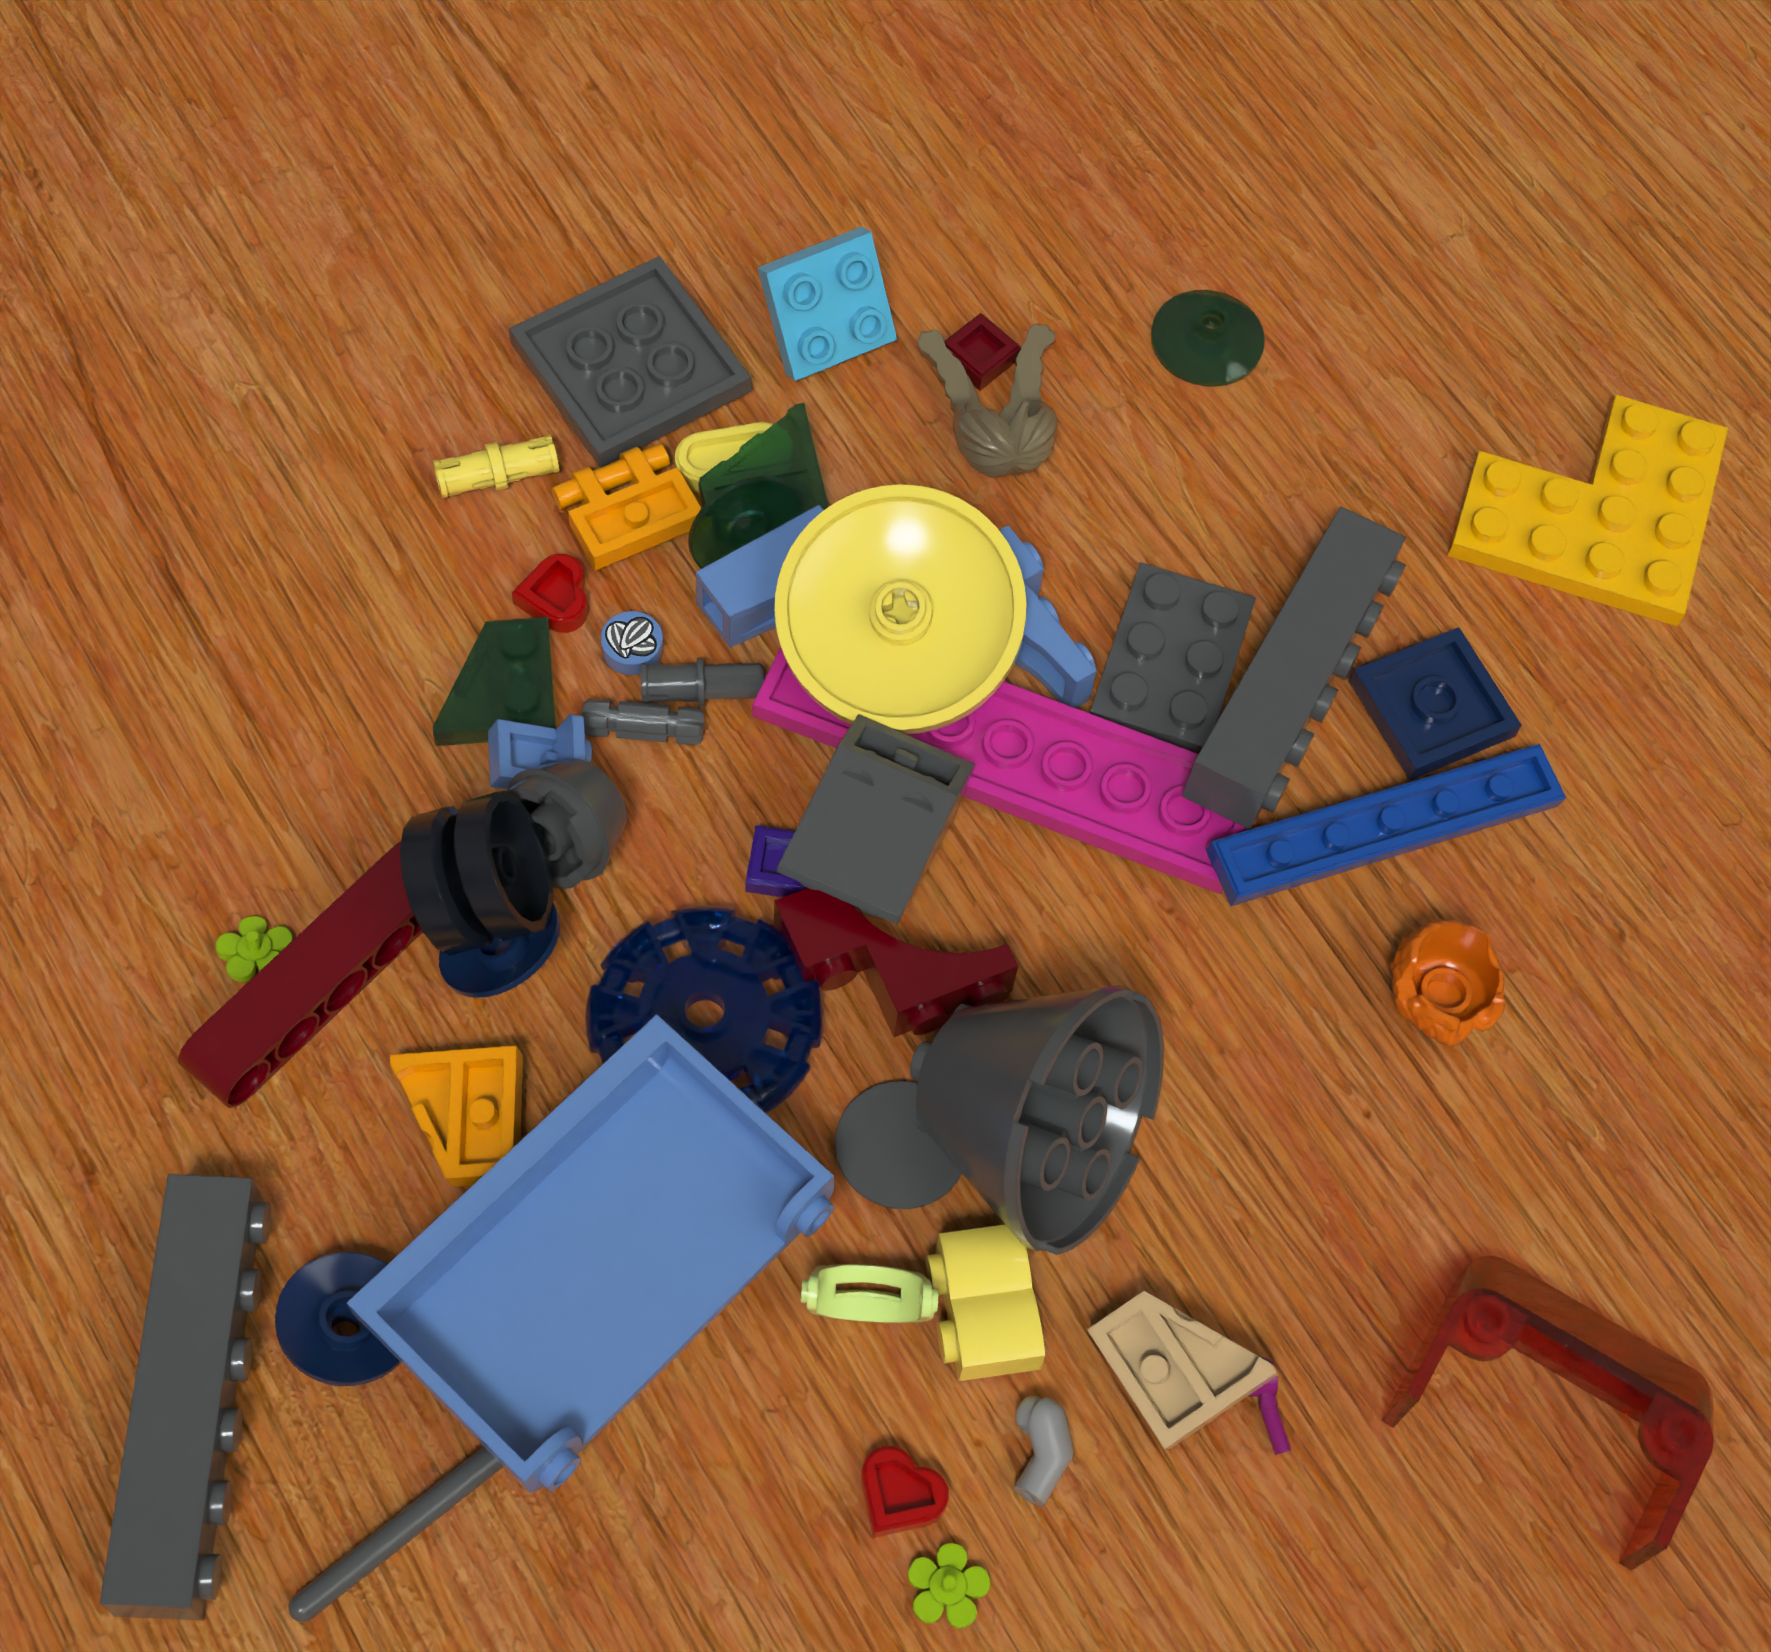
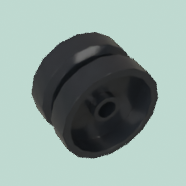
[400,791,554,956]

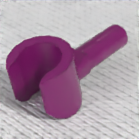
[1247,1357,1291,1455]

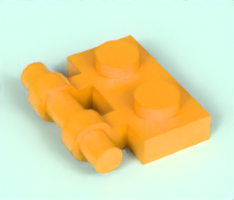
[551,443,704,571]

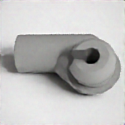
[1014,1395,1074,1507]

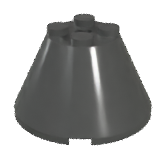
[910,985,1164,1255]

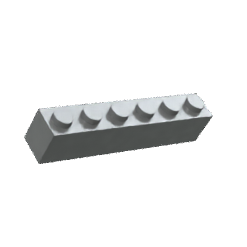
[1182,506,1406,830]
[99,1174,271,1621]

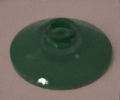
[1151,290,1265,387]
[688,476,802,569]

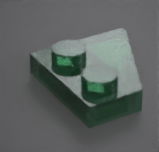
[698,403,829,542]
[433,617,556,746]

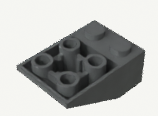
[776,714,975,925]

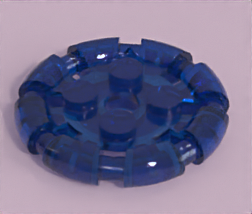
[585,906,824,1114]

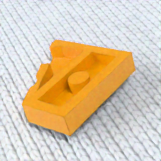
[390,1045,523,1187]

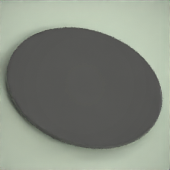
[835,1081,962,1209]

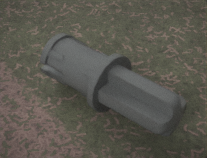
[641,657,765,707]

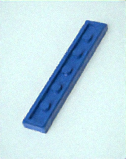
[1206,744,1566,907]

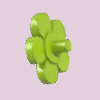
[215,916,293,982]
[907,1543,990,1629]

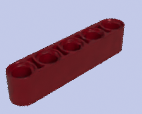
[178,842,423,1108]

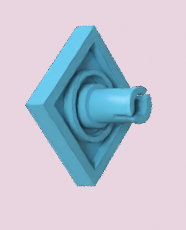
[757,226,897,381]

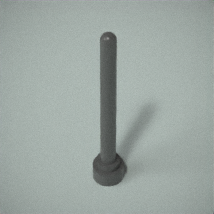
[288,1446,503,1622]

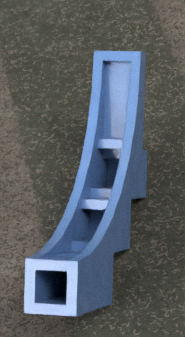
[696,505,1097,708]

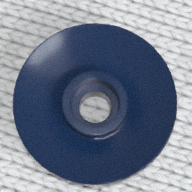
[439,904,560,998]
[275,1252,401,1386]

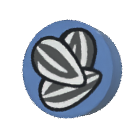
[601,611,663,675]

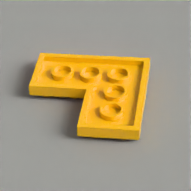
[1447,394,1728,627]

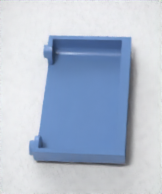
[347,1014,835,1492]

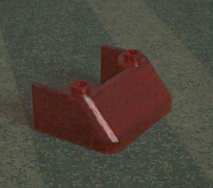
[1381,1256,1714,1571]

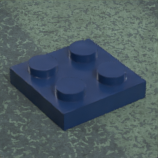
[1349,627,1522,780]

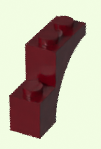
[773,888,1018,1037]

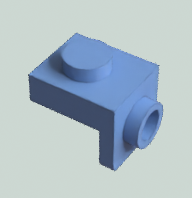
[488,714,592,790]

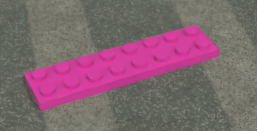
[752,647,1246,894]

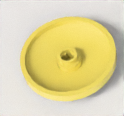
[774,484,1027,734]

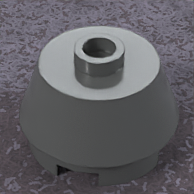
[507,759,627,889]

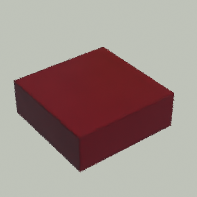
[944,313,1021,391]

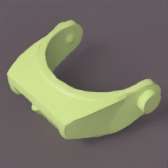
[801,1264,939,1323]

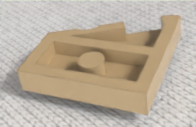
[1087,1291,1280,1450]

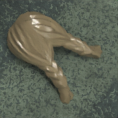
[917,324,1057,477]

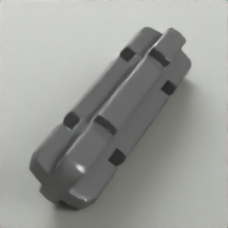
[581,698,705,745]

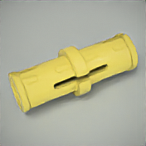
[433,434,559,499]

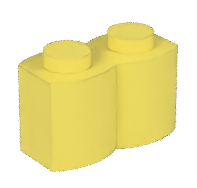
[926,1224,1045,1381]

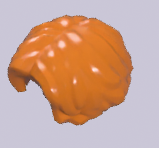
[1390,918,1506,1046]

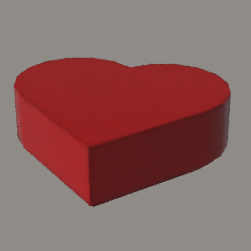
[512,554,588,633]
[861,1446,949,1538]

